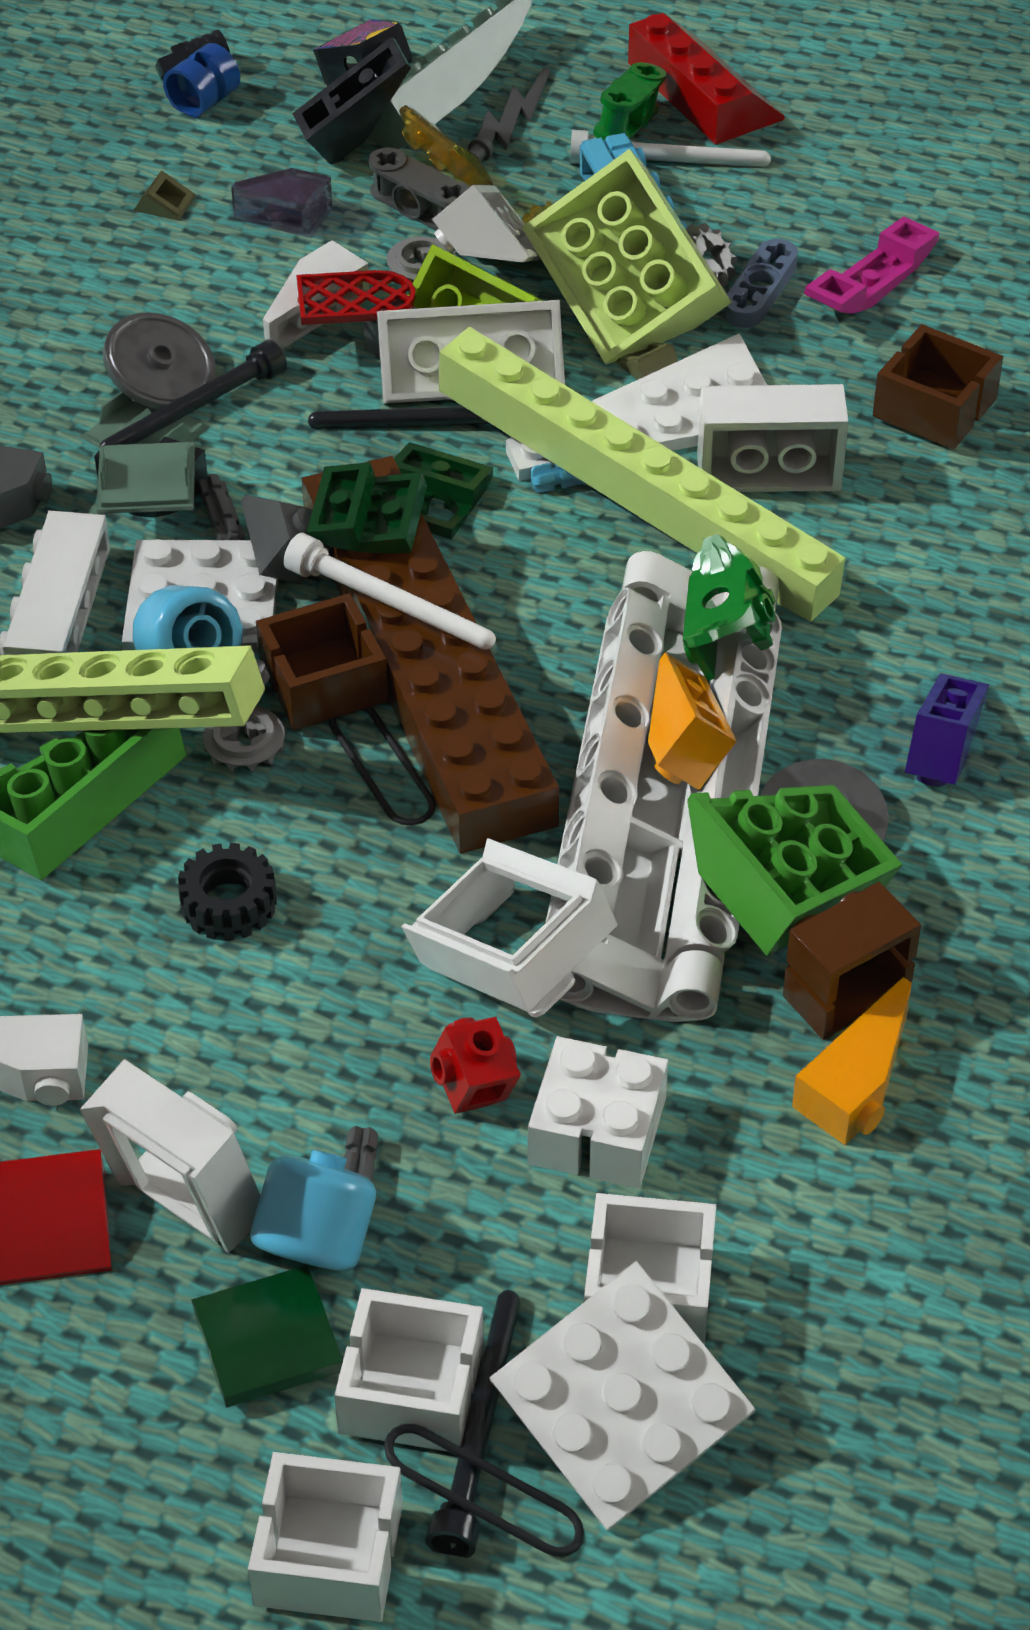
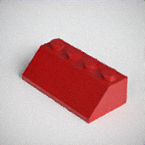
[628,12,785,145]

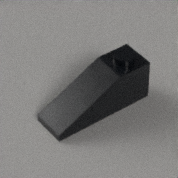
[292,37,411,164]

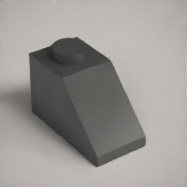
[0,446,52,529]
[241,495,330,584]

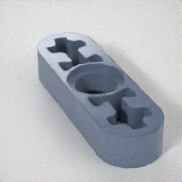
[724,239,798,328]

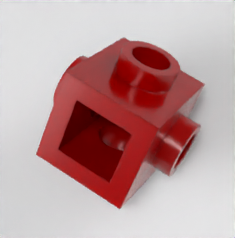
[430,1017,521,1114]

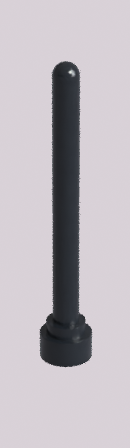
[99,339,287,448]
[308,406,491,429]
[425,1290,520,1558]

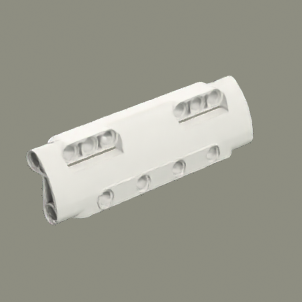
[545,551,782,1022]

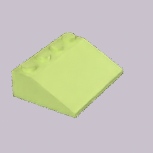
[522,149,732,365]

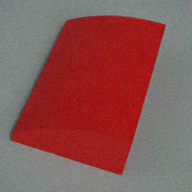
[0,1149,112,1285]

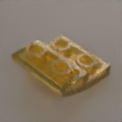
[399,105,493,187]

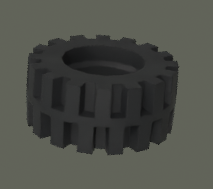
[178,843,277,941]

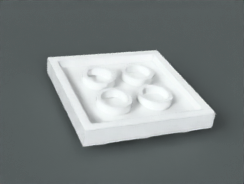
[122,539,279,654]
[489,1261,756,1531]

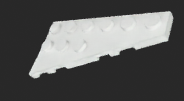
[506,333,767,481]

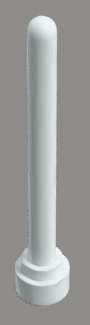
[570,130,771,167]
[284,533,496,650]

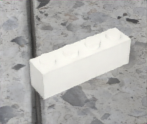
[0,511,110,655]

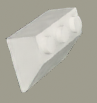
[432,185,541,262]

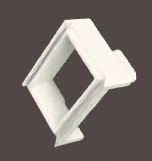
[401,838,618,1017]
[80,1059,260,1253]

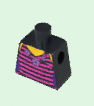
[313,19,412,86]

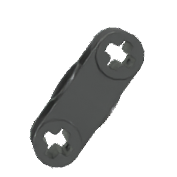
[369,147,470,231]

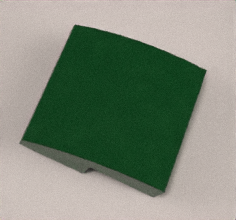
[394,442,493,540]
[306,462,427,554]
[191,1265,343,1408]

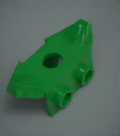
[682,534,776,681]

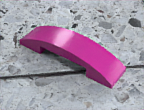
[804,216,940,313]

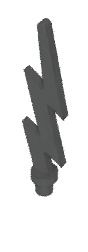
[464,68,550,167]

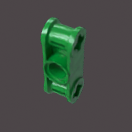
[593,62,666,140]

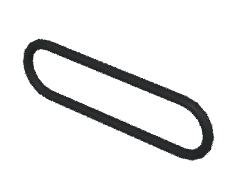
[328,707,436,825]
[384,1424,584,1557]

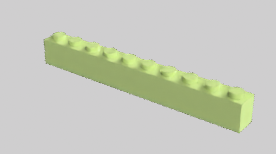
[439,326,846,622]

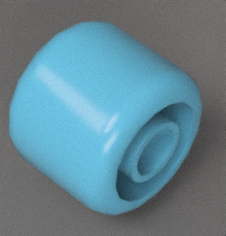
[132,585,243,650]
[250,1149,376,1271]

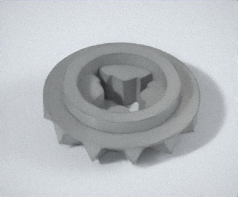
[686,222,738,288]
[387,237,456,282]
[203,706,285,773]

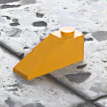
[648,652,737,790]
[792,977,912,1145]

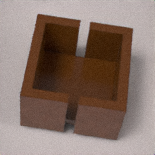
[872,324,1004,450]
[255,593,389,730]
[783,882,921,1040]

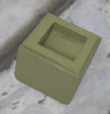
[133,170,196,221]
[615,342,678,380]

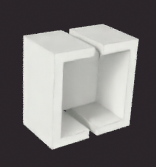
[528,1036,668,1189]
[584,1193,716,1345]
[334,1288,484,1451]
[248,1452,403,1622]

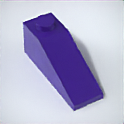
[904,673,990,787]

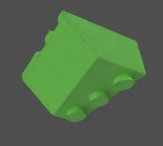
[687,785,903,956]

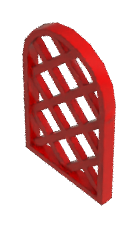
[296,270,416,325]

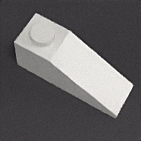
[263,240,370,349]
[0,1014,88,1106]

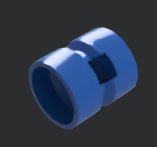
[163,43,240,118]

